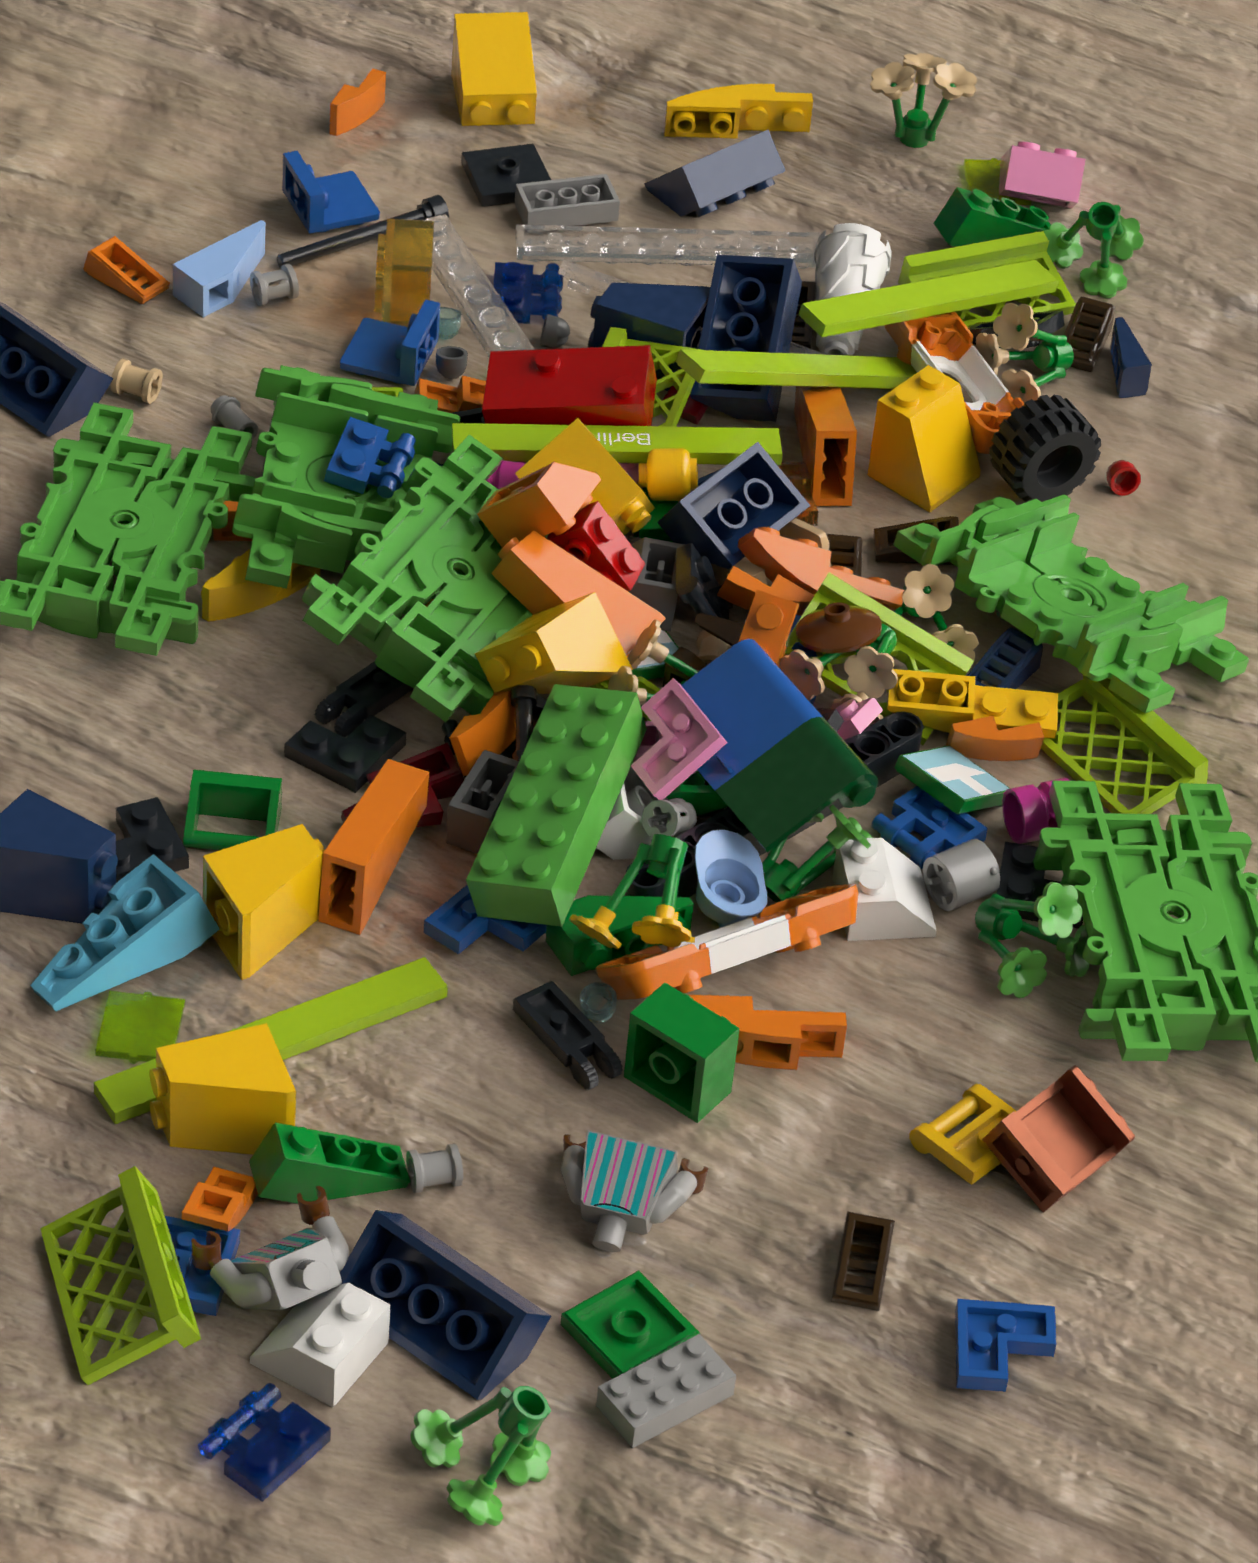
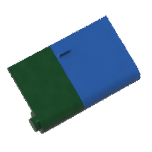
[681,639,878,853]

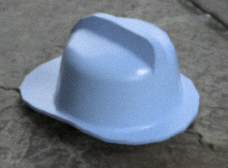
[695,830,767,928]

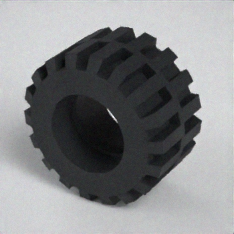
[989,394,1101,502]

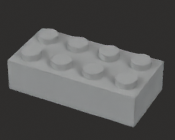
[515,174,620,231]
[596,1334,736,1448]

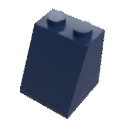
[588,282,710,391]
[0,789,118,924]

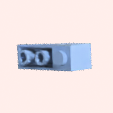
[173,220,266,318]

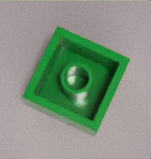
[624,982,740,1123]

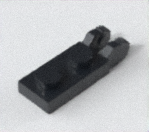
[314,661,414,737]
[513,981,623,1090]

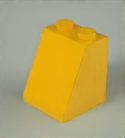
[451,12,537,126]
[867,365,981,513]
[515,418,655,535]
[475,592,633,694]
[203,824,325,980]
[150,1023,296,1155]

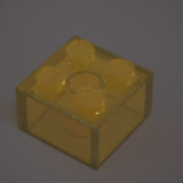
[374,219,434,327]

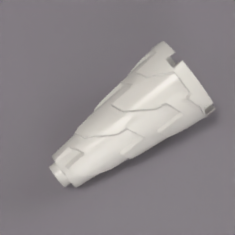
[814,223,892,356]

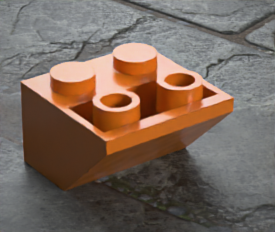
[477,462,601,548]

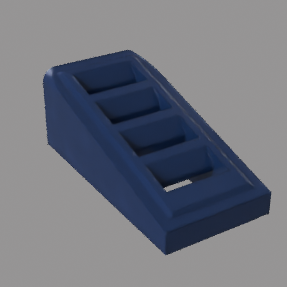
[1110,317,1152,398]
[967,627,1043,689]

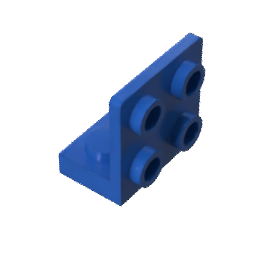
[282,151,380,234]
[340,299,440,386]

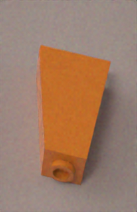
[794,386,857,506]
[491,530,666,658]
[318,759,429,935]

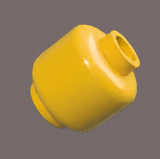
[639,448,698,501]

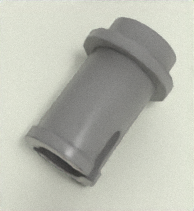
[211,395,258,439]

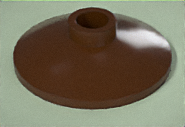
[796,602,882,653]

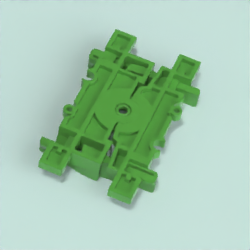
[232,365,460,615]
[0,403,256,656]
[302,435,548,722]
[893,494,1250,713]
[1033,780,1258,1062]

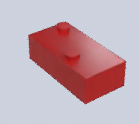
[482,345,657,426]

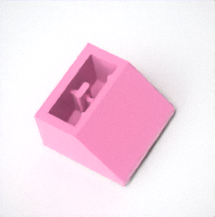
[999,142,1086,208]

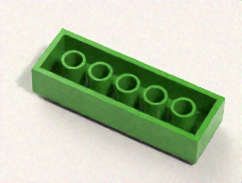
[466,684,647,927]

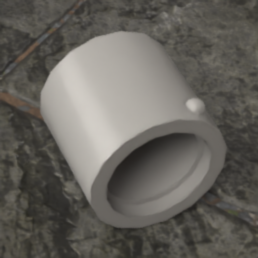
[923,839,1000,911]

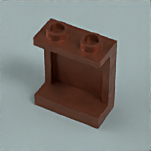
[982,1065,1135,1213]

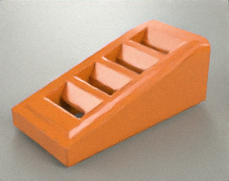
[83,236,170,304]

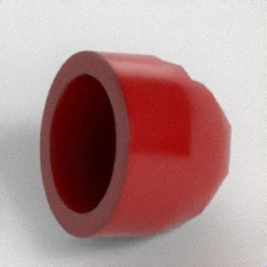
[1106,460,1141,496]

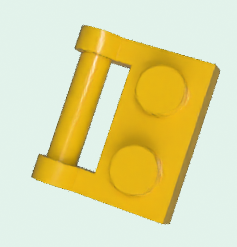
[909,1084,1016,1185]

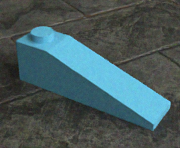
[30,854,220,1012]

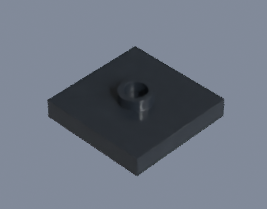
[461,143,551,207]

